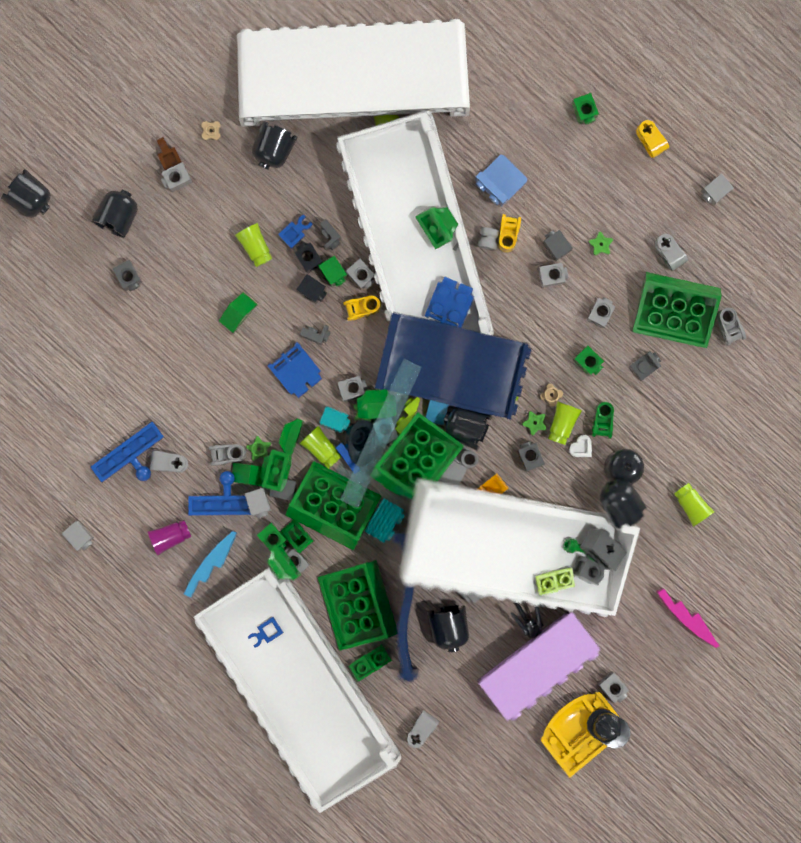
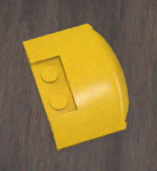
[540,692,618,778]

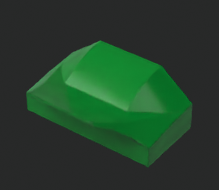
[416,207,458,250]
[357,389,397,419]
[278,419,304,455]
[259,449,292,492]
[267,543,302,580]

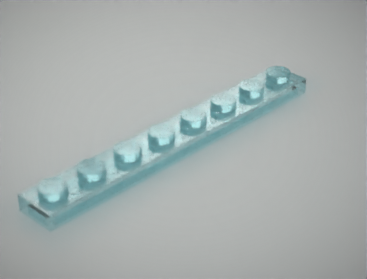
[340,359,421,508]

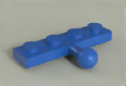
[91,421,164,483]
[188,471,251,515]

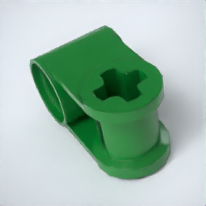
[592,402,614,439]

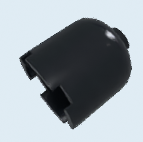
[252,121,298,170]
[1,169,51,218]
[91,189,138,238]
[443,407,492,451]
[604,449,644,484]
[599,479,647,528]
[428,605,469,652]

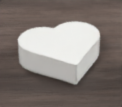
[569,435,592,457]

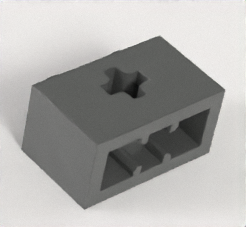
[580,528,627,571]

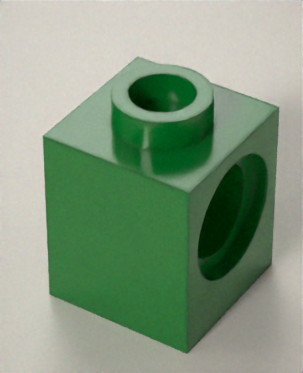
[572,93,599,125]
[319,255,347,287]
[573,345,604,376]
[257,523,287,551]

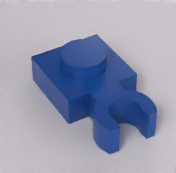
[278,215,313,249]
[336,442,361,474]
[248,617,284,648]

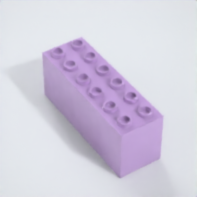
[477,611,600,721]

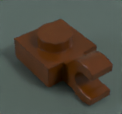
[157,137,182,170]

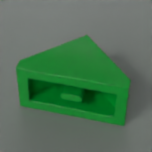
[219,292,258,333]
[232,463,263,486]
[281,520,315,554]

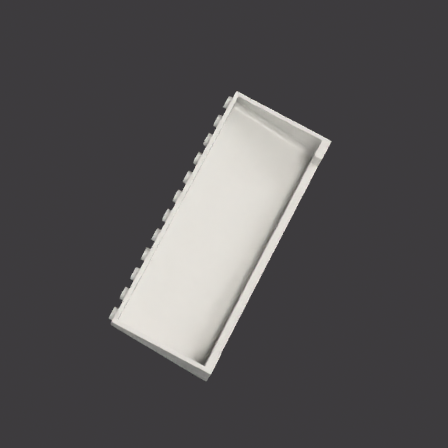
[237,19,470,127]
[336,111,494,335]
[400,480,640,617]
[194,567,401,813]

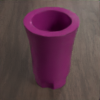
[147,520,192,556]

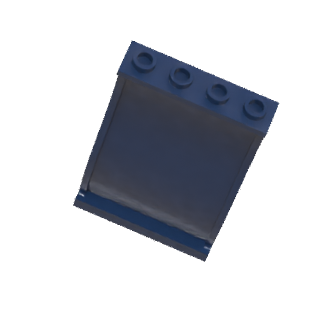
[375,311,532,420]
[394,534,419,682]

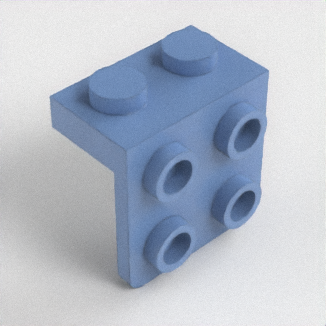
[475,155,527,207]

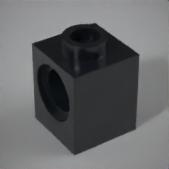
[294,242,323,274]
[296,274,327,304]

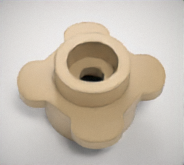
[202,121,221,140]
[540,384,563,407]

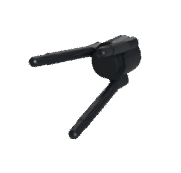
[511,602,544,638]

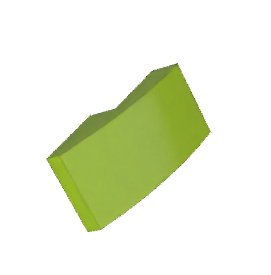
[395,397,420,434]
[535,567,575,596]

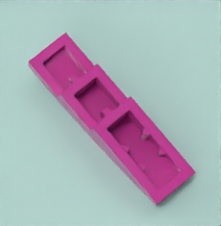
[656,588,719,648]

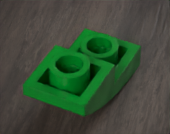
[347,645,392,683]

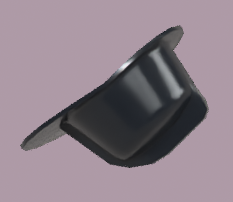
[345,420,375,466]
[587,709,631,748]

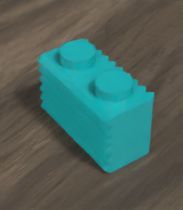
[320,406,351,433]
[365,498,405,543]

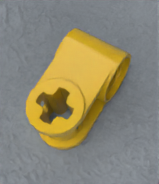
[636,120,669,158]
[498,214,522,253]
[343,295,381,321]

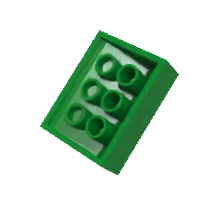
[632,272,722,348]
[370,412,464,500]
[285,461,381,550]
[318,560,398,651]

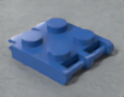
[425,277,475,328]
[267,342,322,398]

